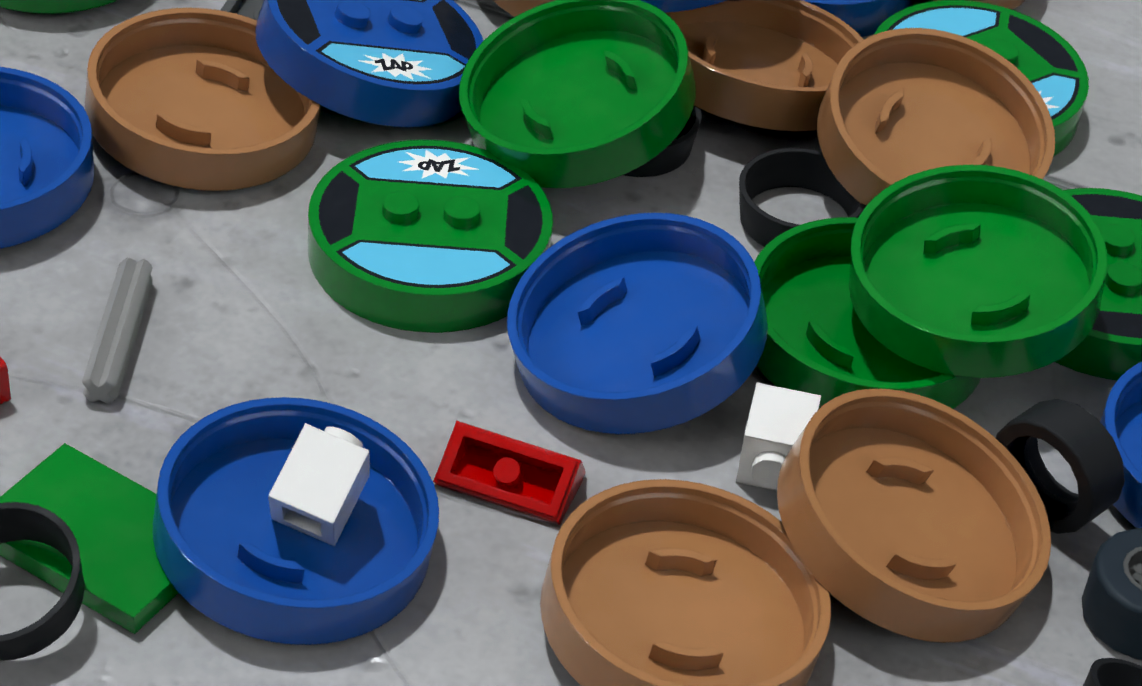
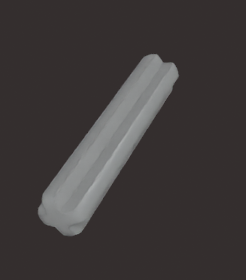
[82,257,153,404]

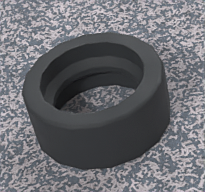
[996,399,1125,534]

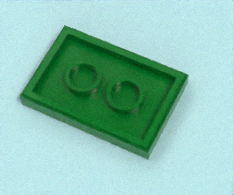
[0,443,179,634]

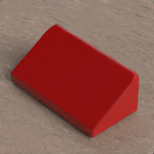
[433,421,586,525]

